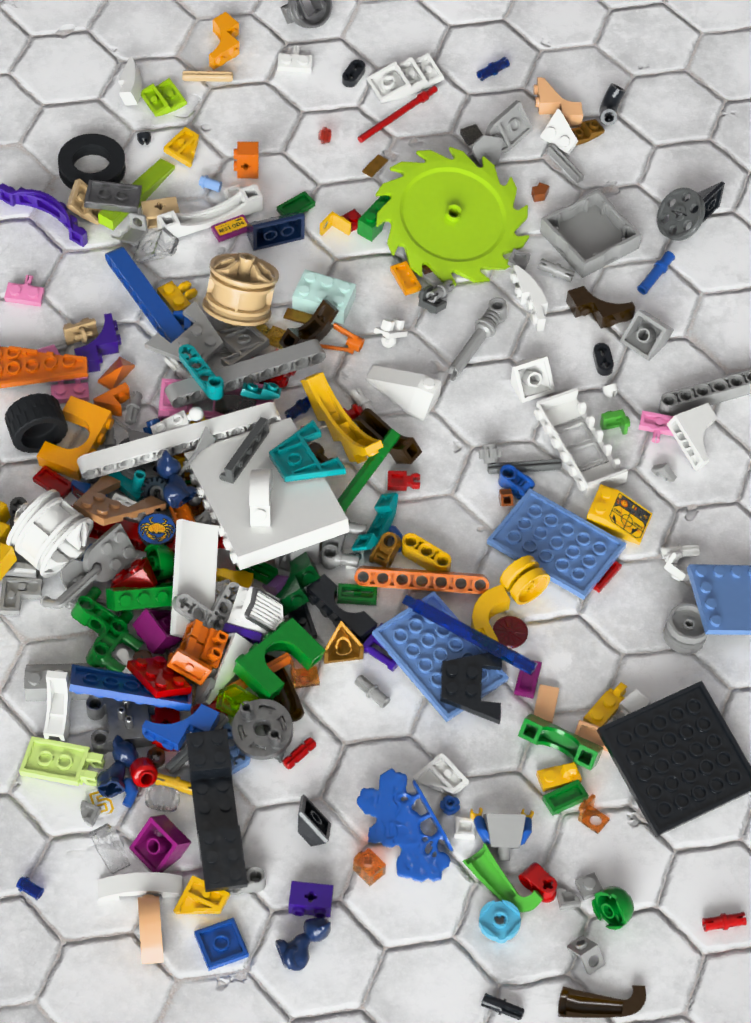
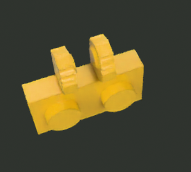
[157,281,198,312]

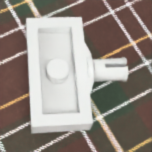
[277,45,313,73]

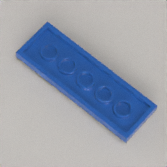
[69,664,192,711]

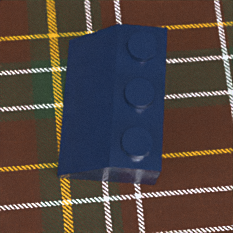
[247,212,305,251]

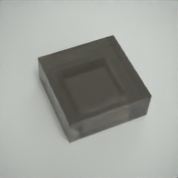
[460,124,483,145]

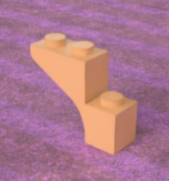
[533,77,583,127]

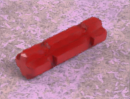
[282,737,316,769]

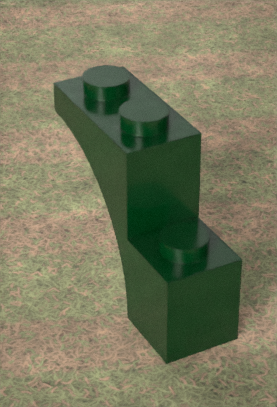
[275,552,321,616]

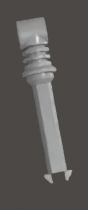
[448,297,507,381]

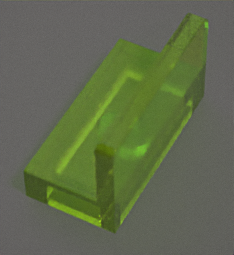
[216,684,261,718]

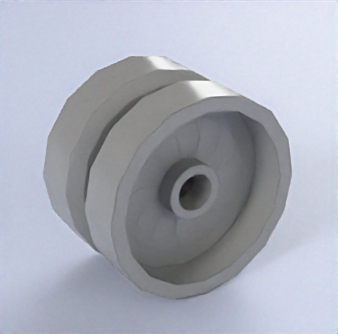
[663,603,708,654]

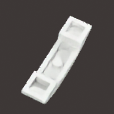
[98,872,183,901]

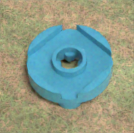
[479,900,521,943]

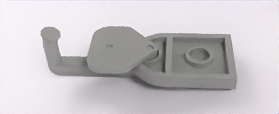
[467,100,534,168]
[40,523,138,609]

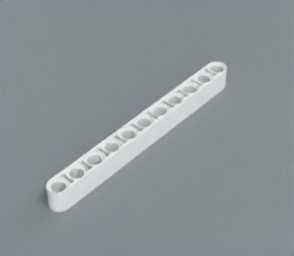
[77,402,281,480]

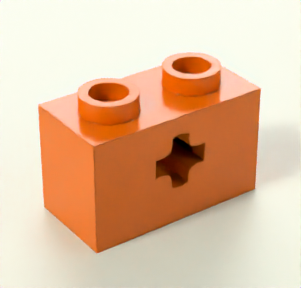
[234,142,259,179]

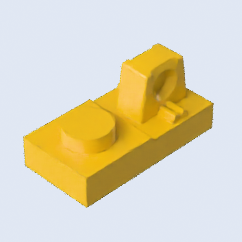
[536,762,582,792]

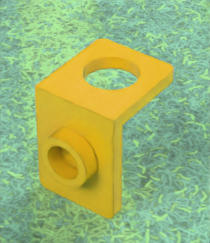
[320,211,351,235]

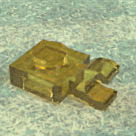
[256,324,286,349]

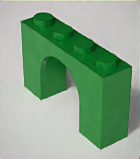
[233,618,326,700]

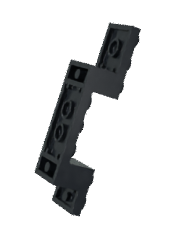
[186,729,248,892]

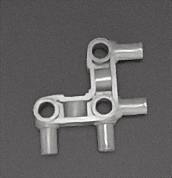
[321,510,367,569]

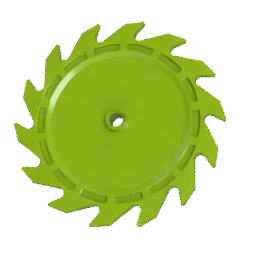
[376,147,530,286]

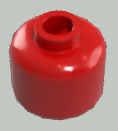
[129,757,158,788]

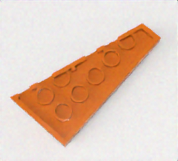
[0,346,89,388]

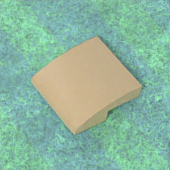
[66,178,101,225]

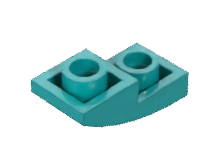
[240,382,282,400]

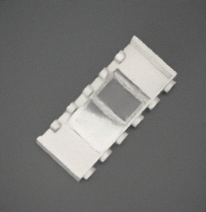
[534,388,628,498]

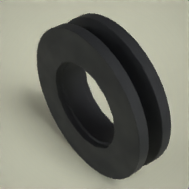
[58,134,126,189]

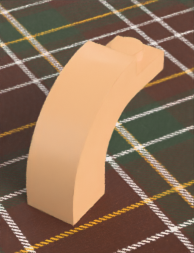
[138,894,163,964]

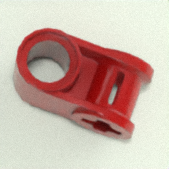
[518,862,557,903]

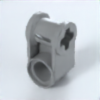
[226,866,266,895]

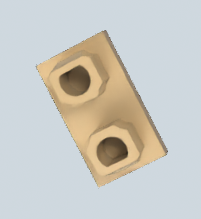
[63,318,98,345]

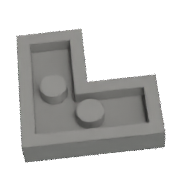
[0,577,43,615]

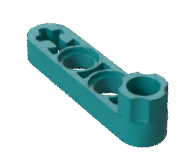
[178,344,224,400]

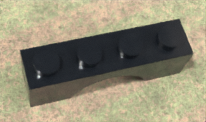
[307,574,378,644]

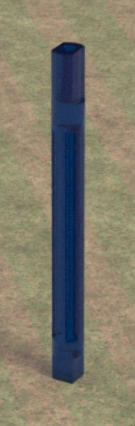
[402,594,538,675]

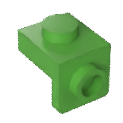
[600,409,630,435]

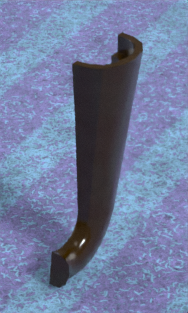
[265,654,305,722]
[558,985,646,1018]

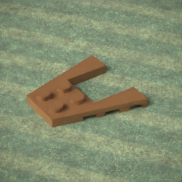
[73,475,167,526]

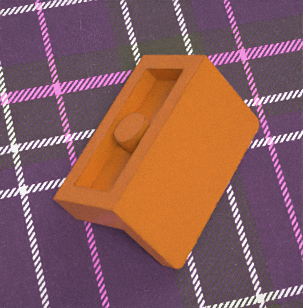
[167,648,212,686]

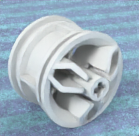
[6,489,94,578]

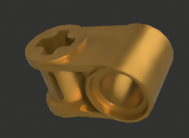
[369,532,402,568]

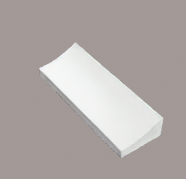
[170,519,219,638]

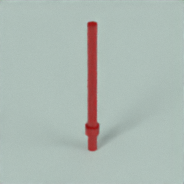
[358,86,438,143]

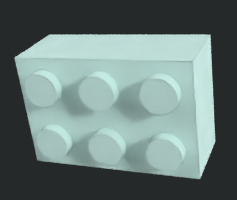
[292,269,356,325]

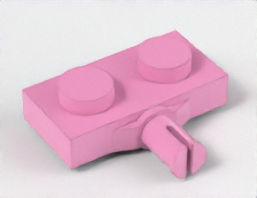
[4,275,45,307]
[639,410,674,443]

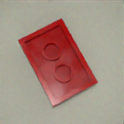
[126,656,192,698]

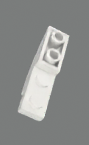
[510,265,548,331]

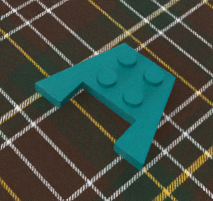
[269,420,346,482]

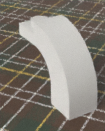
[249,469,273,527]

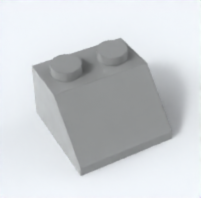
[620,310,674,361]

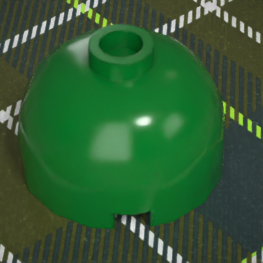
[142,544,175,583]
[592,886,634,930]

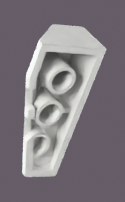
[366,365,441,421]
[195,633,253,705]

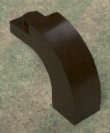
[278,300,339,348]

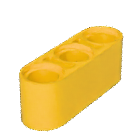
[401,533,451,572]

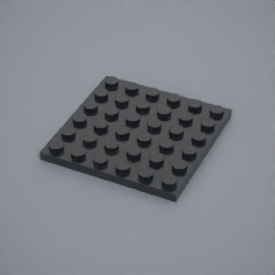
[597,681,751,837]

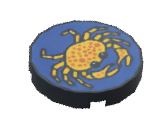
[138,513,176,546]

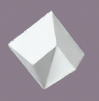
[510,356,556,403]

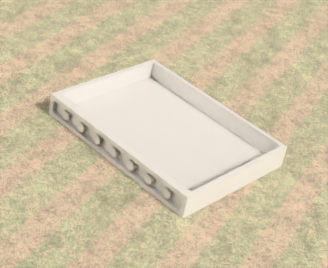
[183,417,349,570]

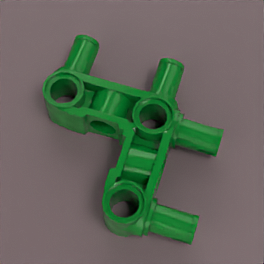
[71,587,144,672]

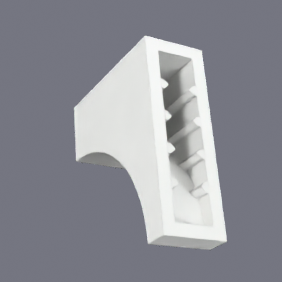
[667,403,717,471]

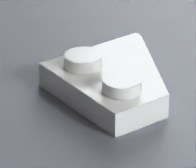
[540,109,578,155]
[412,753,469,796]

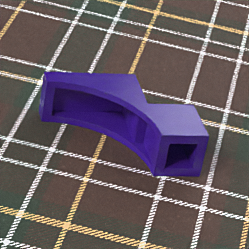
[74,313,121,373]

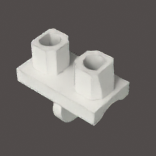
[374,317,408,348]

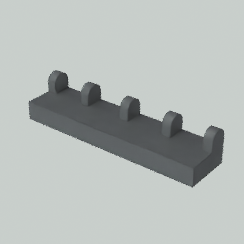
[219,417,269,484]

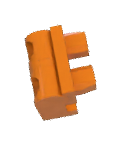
[179,619,229,669]

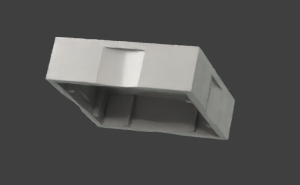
[540,189,641,278]

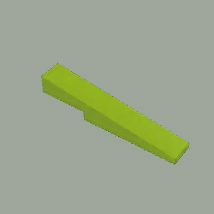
[98,158,175,230]

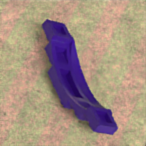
[0,183,88,247]

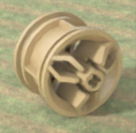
[202,253,279,326]

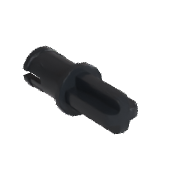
[481,993,524,1020]

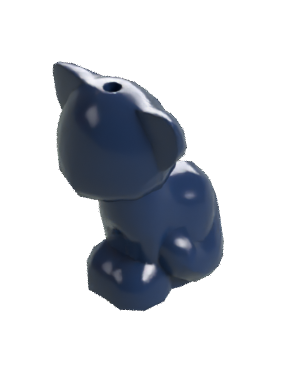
[156,450,198,508]
[97,735,139,798]
[275,917,331,971]

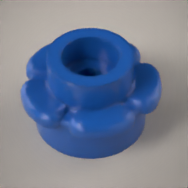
[440,795,460,815]

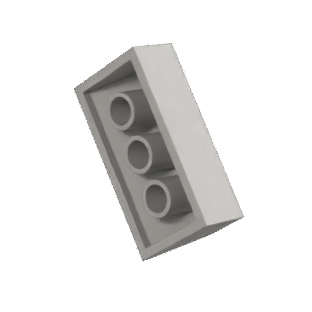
[24,663,107,701]

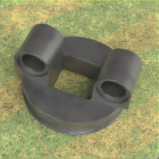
[280,0,332,28]

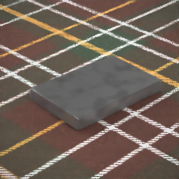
[84,180,142,213]

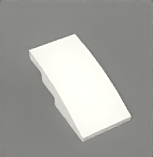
[366,53,444,103]

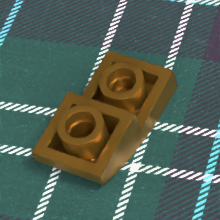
[572,119,605,146]

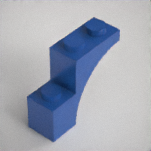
[142,704,220,752]

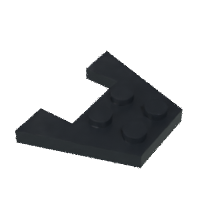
[440,650,502,724]

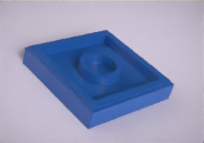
[194,918,249,971]

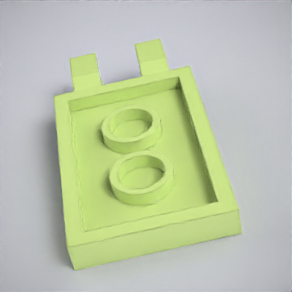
[19,736,105,786]

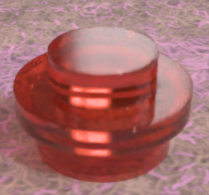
[318,127,331,144]

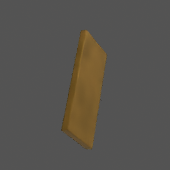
[362,154,388,177]
[283,308,313,324]

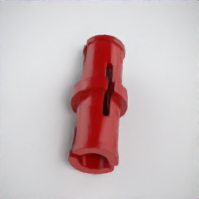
[702,912,747,932]

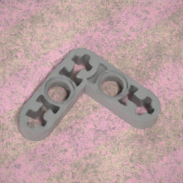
[172,582,240,631]

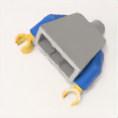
[470,807,534,861]

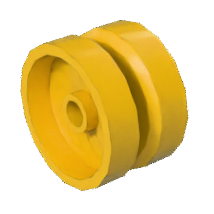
[499,555,550,605]

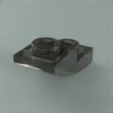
[214,395,257,414]

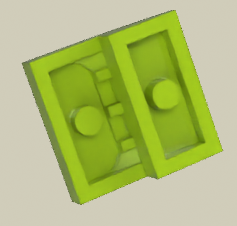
[141,78,187,117]

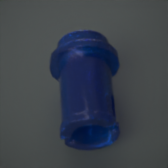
[16,876,44,900]

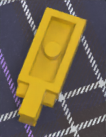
[583,682,627,727]

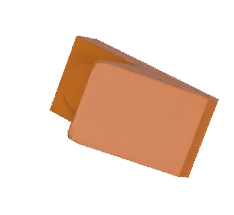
[93,382,130,416]

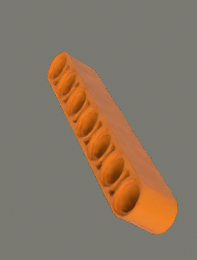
[354,566,489,594]

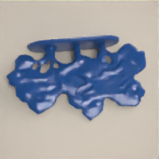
[357,768,454,883]

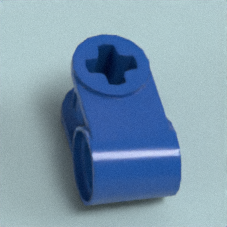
[498,464,535,500]

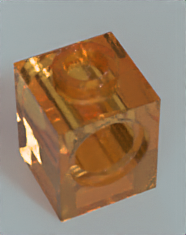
[353,848,386,886]

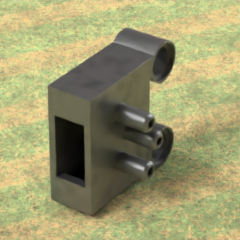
[86,695,152,755]

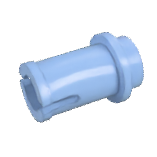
[199,175,222,192]

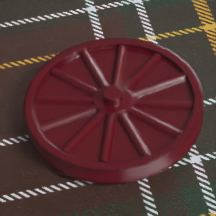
[493,616,528,648]

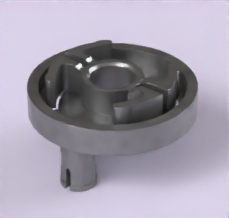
[232,699,294,760]

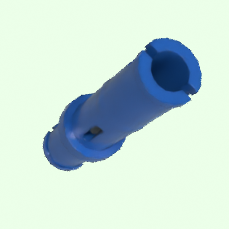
[637,251,675,295]

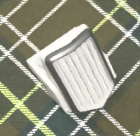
[227,586,284,635]

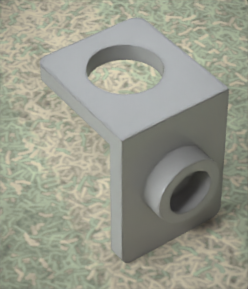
[121,212,148,245]
[567,936,605,975]

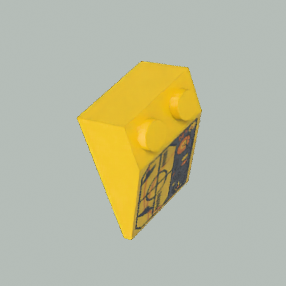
[586,484,652,545]

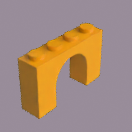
[37,396,114,481]

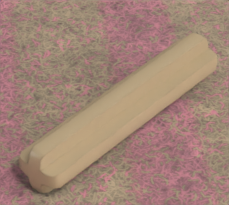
[182,71,233,82]

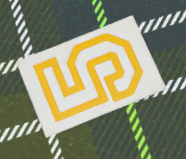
[85,788,117,815]

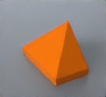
[98,357,135,390]

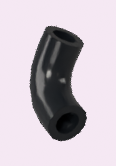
[599,83,626,126]

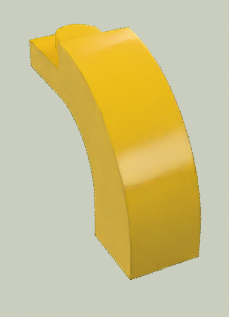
[471,584,510,652]

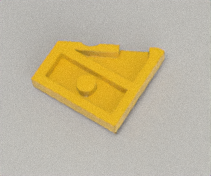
[164,127,199,168]
[173,875,230,914]

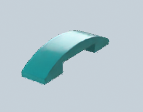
[351,492,398,551]

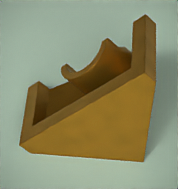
[323,621,364,664]

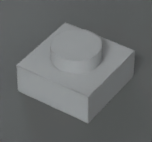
[575,873,603,900]

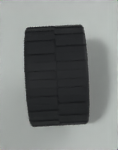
[5,393,68,453]

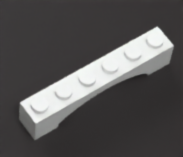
[157,184,263,242]

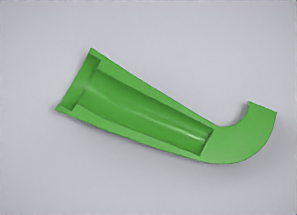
[463,843,544,912]

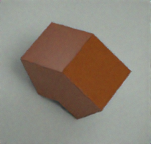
[531,182,549,202]
[498,489,514,506]

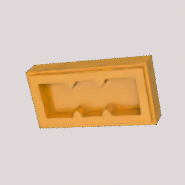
[390,261,422,296]

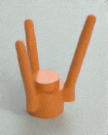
[320,323,365,354]

